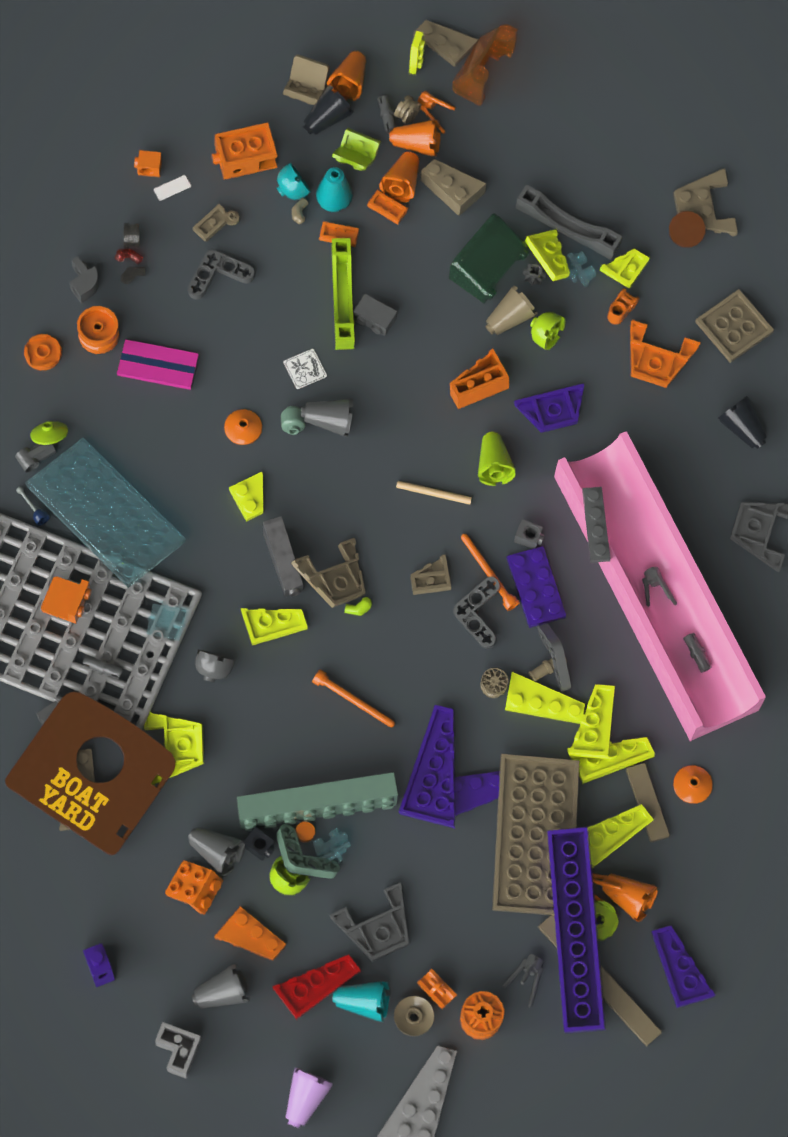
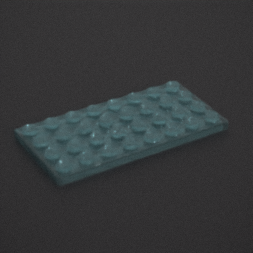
[26,438,186,588]

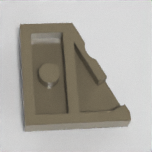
[410,555,451,595]

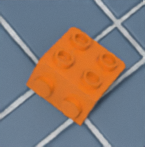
[41,576,92,624]
[165,861,224,915]

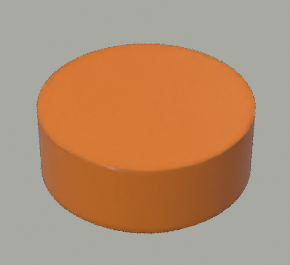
[295,822,315,842]

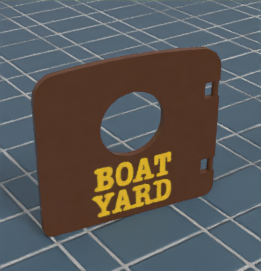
[5,692,175,855]

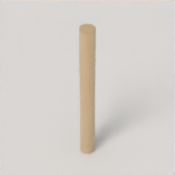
[396,481,472,505]

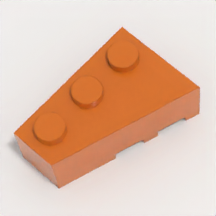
[450,348,509,409]

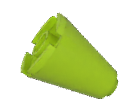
[478,432,516,486]

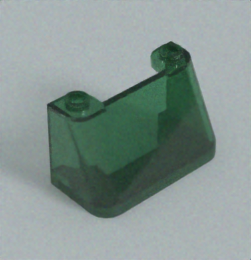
[449,213,530,303]

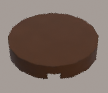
[669,211,705,248]

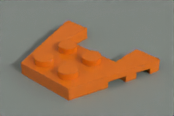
[630,320,701,388]

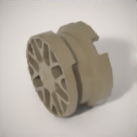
[394,95,421,124]
[480,668,508,698]

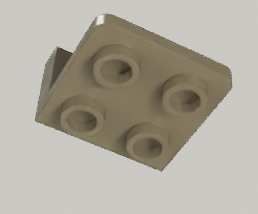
[283,55,329,105]

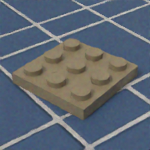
[695,289,774,363]

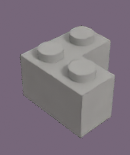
[155,1022,201,1079]

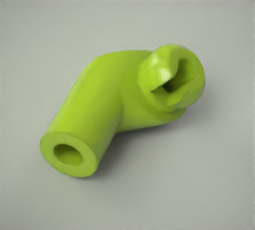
[344,597,372,616]

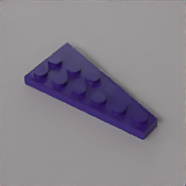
[399,705,455,828]

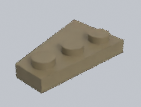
[414,20,478,67]

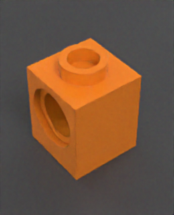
[134,150,162,177]

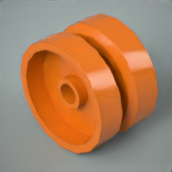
[77,306,119,354]

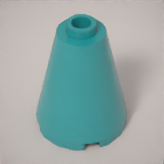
[316,167,353,212]
[333,981,390,1022]

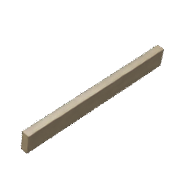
[538,915,662,1047]

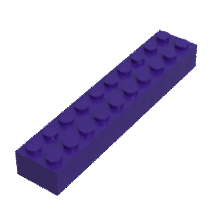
[547,827,606,1033]

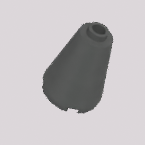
[300,399,353,437]
[188,827,245,876]
[192,963,250,1008]

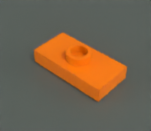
[367,190,408,225]
[319,221,359,247]

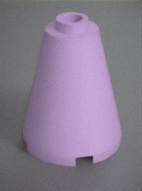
[286,1068,333,1128]

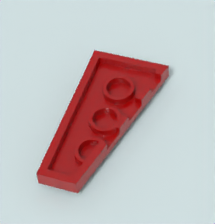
[272,954,361,1020]

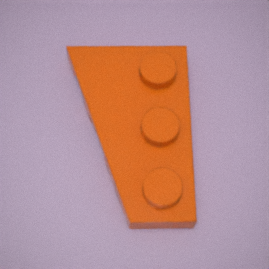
[214,906,286,960]

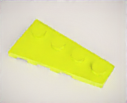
[569,684,615,759]
[567,737,655,784]
[588,804,654,868]

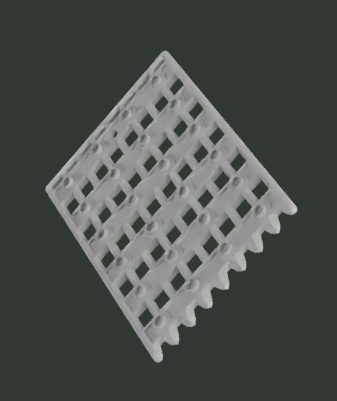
[0,513,202,730]

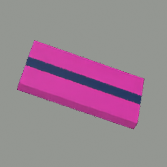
[117,339,199,390]

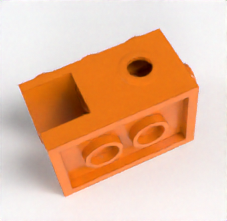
[212,122,277,180]

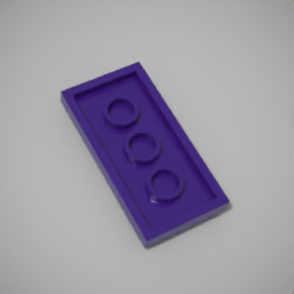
[506,546,566,628]

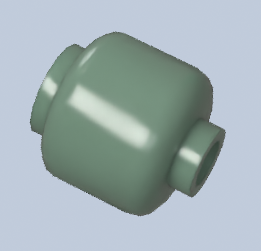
[281,406,305,435]

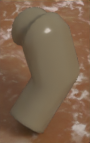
[291,198,309,224]

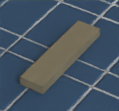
[626,763,670,843]

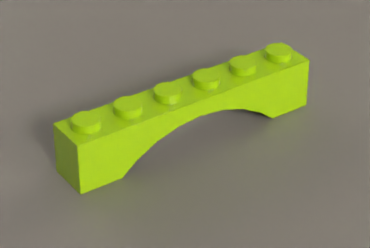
[332,238,355,350]

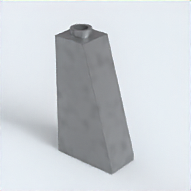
[263,516,303,597]

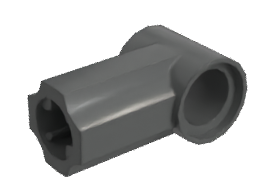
[15,444,56,473]

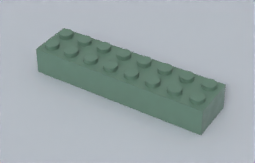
[237,772,398,831]

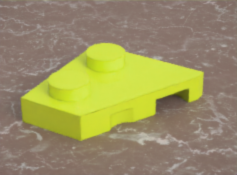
[229,472,263,522]

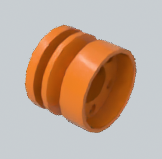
[460,991,504,1040]

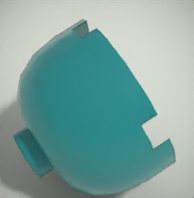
[277,163,311,200]

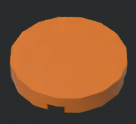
[24,334,62,370]

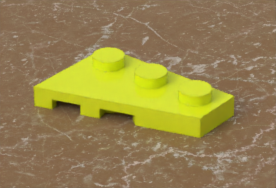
[409,31,426,75]
[525,229,570,281]
[241,608,308,646]

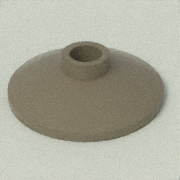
[394,996,434,1036]

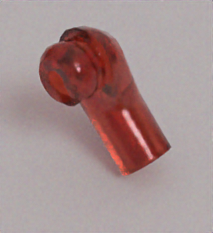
[115,249,143,265]

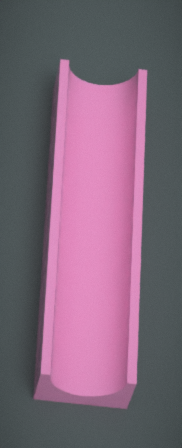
[554,431,766,741]

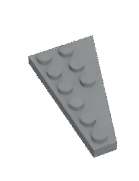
[377,1046,457,1137]

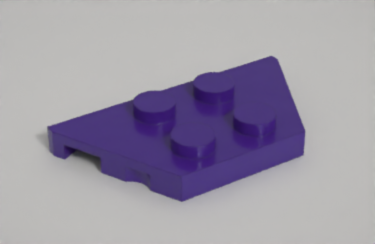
[514,384,584,433]

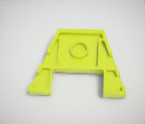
[144,712,204,785]

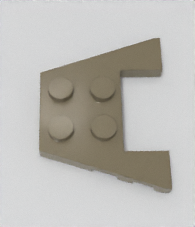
[674,169,738,236]
[291,538,366,608]

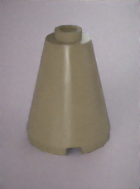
[485,285,538,335]

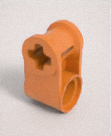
[607,288,640,325]

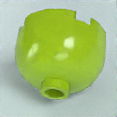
[530,312,566,350]
[269,856,310,896]

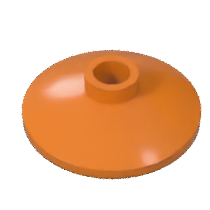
[224,409,262,445]
[673,765,713,804]

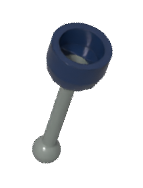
[16,486,50,526]

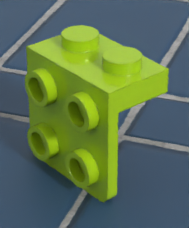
[332,128,381,171]

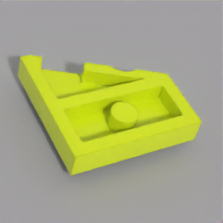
[600,249,650,289]

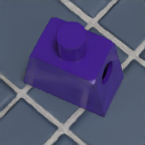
[83,943,115,987]

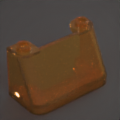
[452,24,518,106]

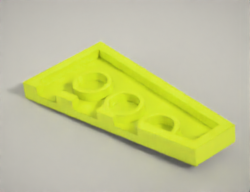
[505,672,585,724]

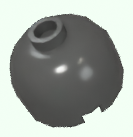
[195,649,235,683]

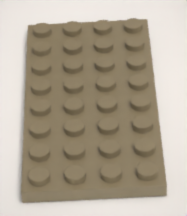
[492,754,579,915]

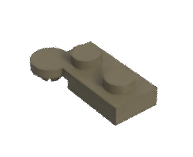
[193,204,240,242]

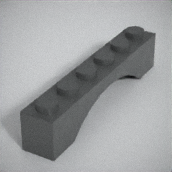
[516,184,623,260]

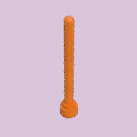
[461,534,520,611]
[312,669,395,728]

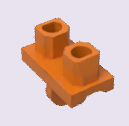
[417,969,457,1009]

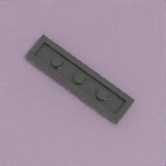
[582,487,610,563]

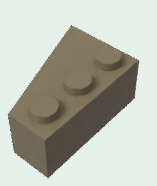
[420,159,486,216]

